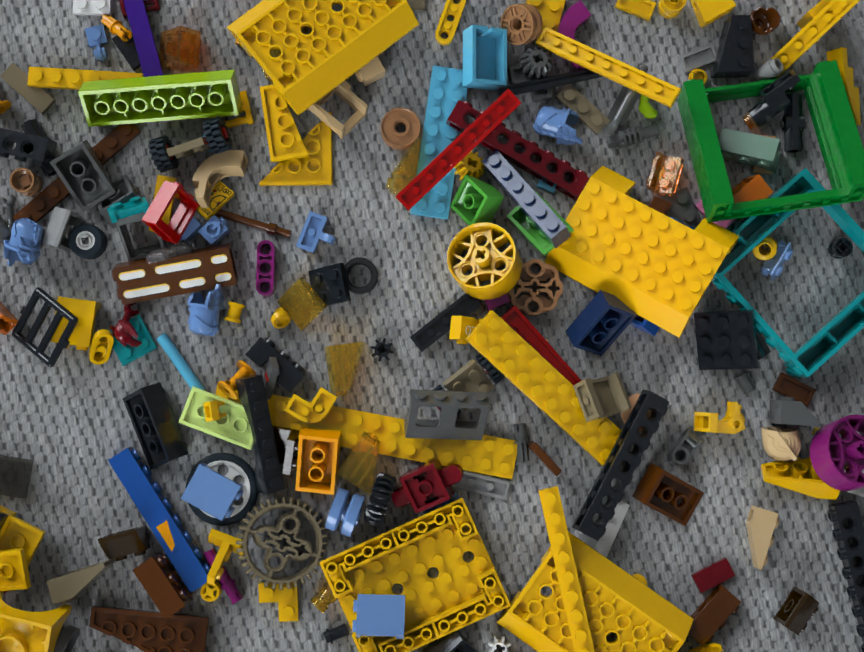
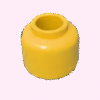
[752,235,778,261]

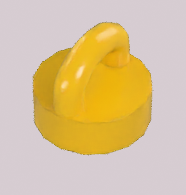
[271,307,291,329]

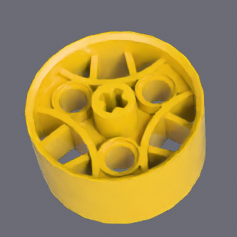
[447,222,522,300]

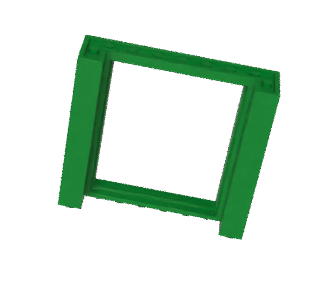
[678,60,864,223]

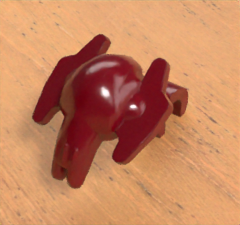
[110,303,142,347]

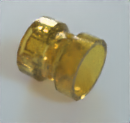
[310,585,338,613]

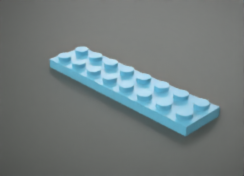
[410,65,468,220]

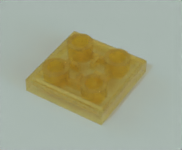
[277,277,327,331]

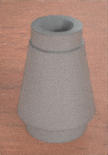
[753,58,784,82]

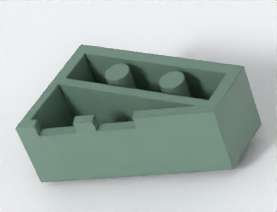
[719,128,782,174]

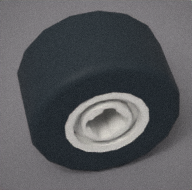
[69,224,107,260]

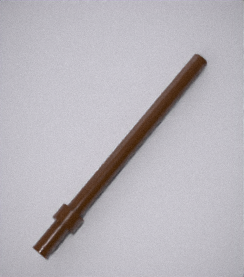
[214,209,292,238]

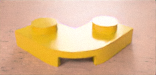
[284,387,338,423]

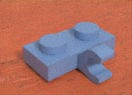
[296,211,336,254]

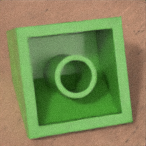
[450,174,504,225]

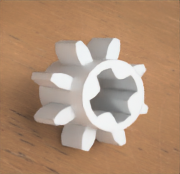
[488,636,511,652]

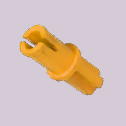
[101,14,132,42]

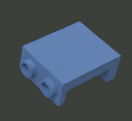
[181,463,244,521]
[352,594,405,639]

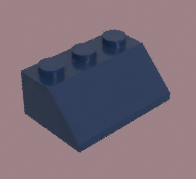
[565,290,637,356]

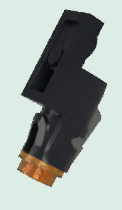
[742,69,801,130]

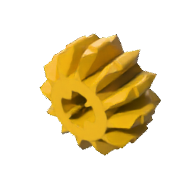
[454,151,485,180]

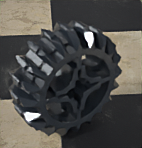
[364,472,396,526]

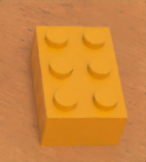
[295,428,341,495]

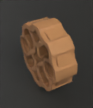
[507,259,563,316]

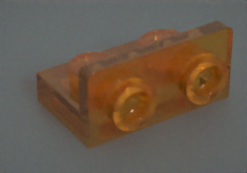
[646,152,684,196]

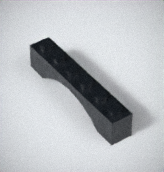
[235,375,285,495]

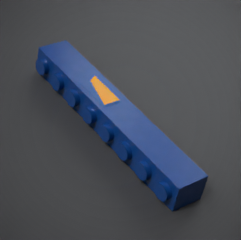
[108,447,211,593]

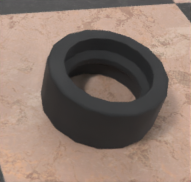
[344,257,378,294]

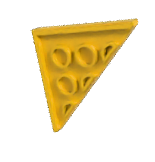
[259,112,333,186]

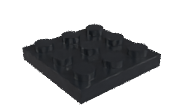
[694,309,759,370]

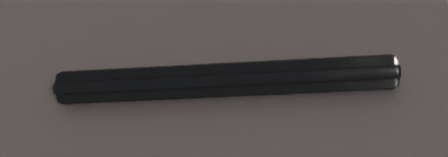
[497,69,603,97]

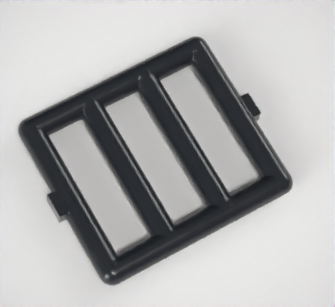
[12,287,78,368]

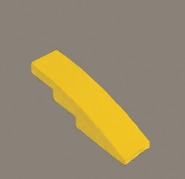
[826,47,861,126]

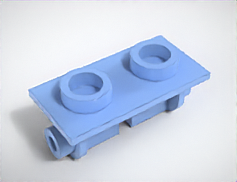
[760,240,793,281]

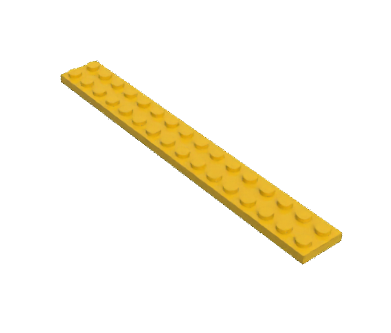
[215,385,517,479]

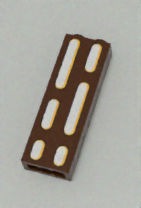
[112,243,238,305]

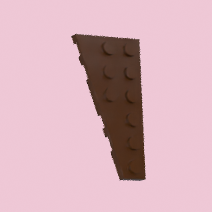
[89,606,209,652]

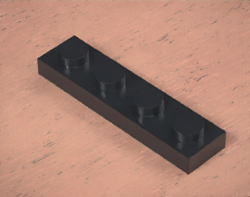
[410,293,482,352]

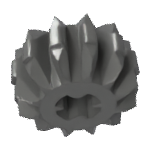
[520,46,552,79]

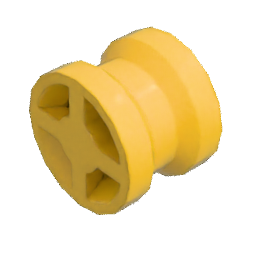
[200,581,222,602]

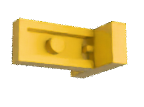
[207,528,243,585]

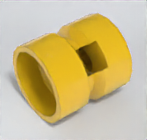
[657,0,687,19]

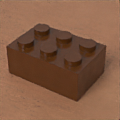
[132,552,193,620]

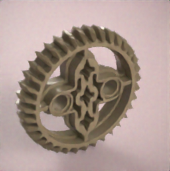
[236,496,328,590]

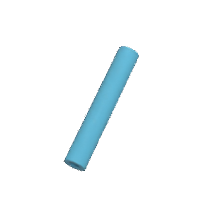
[156,333,205,390]

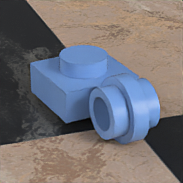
[85,24,109,62]

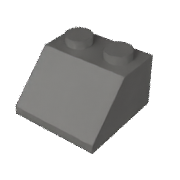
[42,206,82,252]

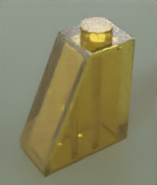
[325,341,364,396]
[337,431,380,494]

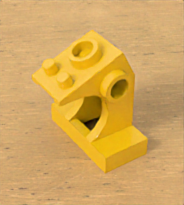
[693,401,746,434]

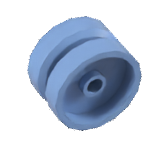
[325,487,365,537]

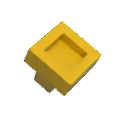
[203,400,227,422]

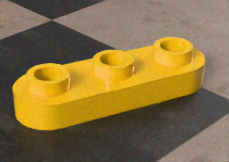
[435,0,466,45]

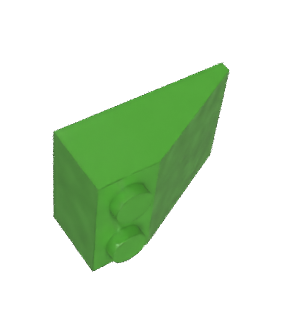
[506,191,574,256]

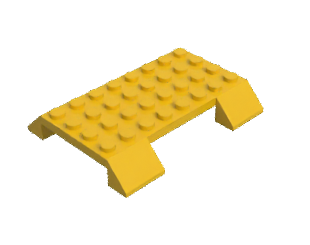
[545,166,739,338]

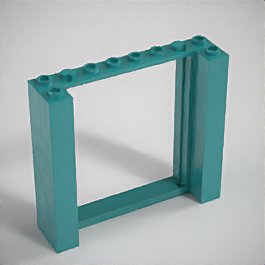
[712,168,864,378]

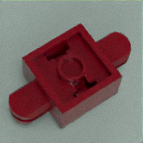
[391,458,464,514]

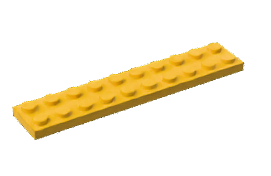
[465,310,622,466]

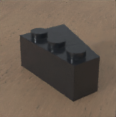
[710,15,755,78]

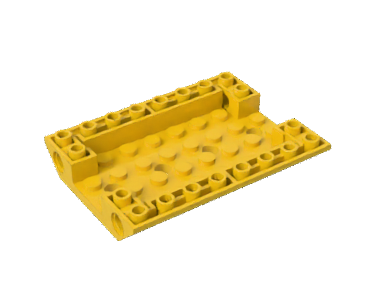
[227,0,419,115]
[319,497,511,652]
[497,531,694,652]

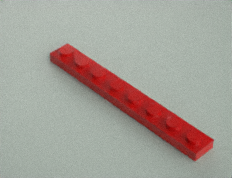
[395,89,521,211]

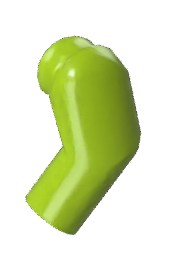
[638,94,657,119]

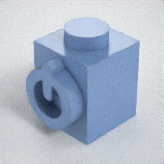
[198,215,231,246]

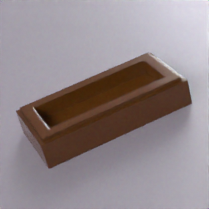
[772,372,816,407]

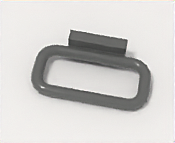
[606,65,648,136]

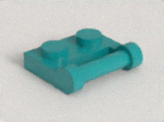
[107,196,149,224]

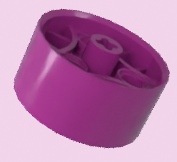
[810,414,864,491]

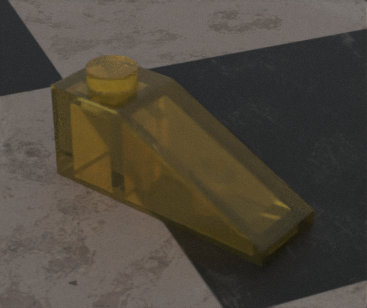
[386,138,421,195]

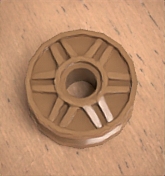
[500,3,543,45]
[381,107,421,150]

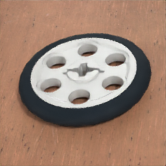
[186,453,258,526]

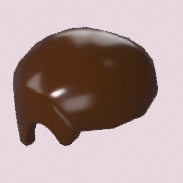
[750,6,781,35]

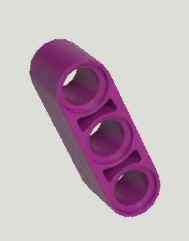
[256,240,277,297]

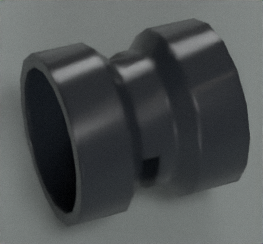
[828,238,853,259]

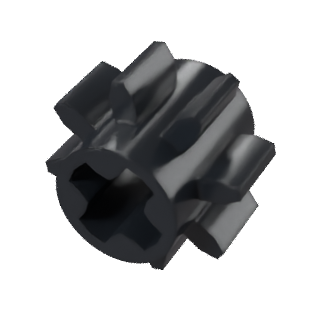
[370,338,394,362]

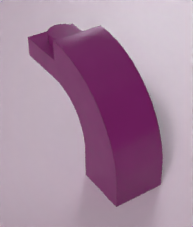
[558,0,591,70]

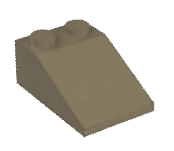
[46,558,115,605]

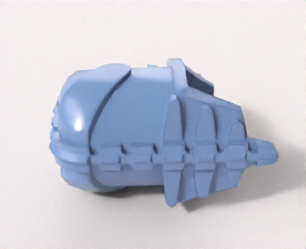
[533,105,583,145]
[3,218,44,267]
[188,284,225,336]

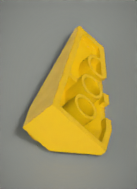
[760,456,840,500]

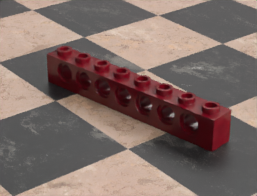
[446,100,590,201]

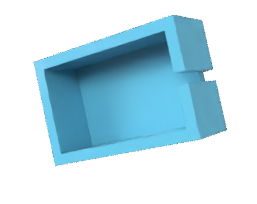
[463,24,507,91]

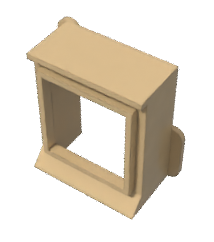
[307,81,368,140]

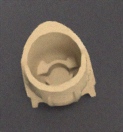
[761,427,801,461]

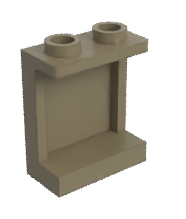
[573,372,631,422]

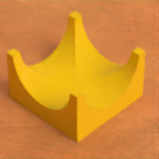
[0,591,72,652]

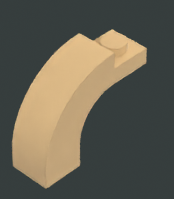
[192,150,248,208]

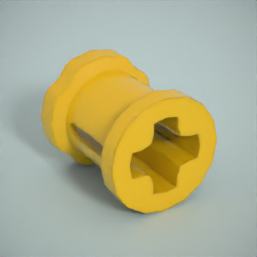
[224,301,245,324]

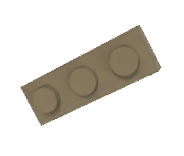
[555,84,610,135]

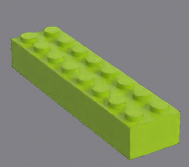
[78,69,242,127]

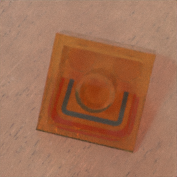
[159,26,201,72]

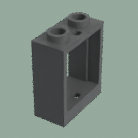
[116,205,168,261]

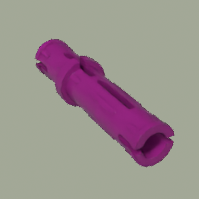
[203,548,244,605]

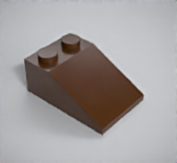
[632,463,704,526]

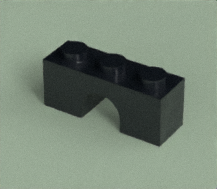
[245,337,306,393]

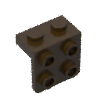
[272,425,299,475]

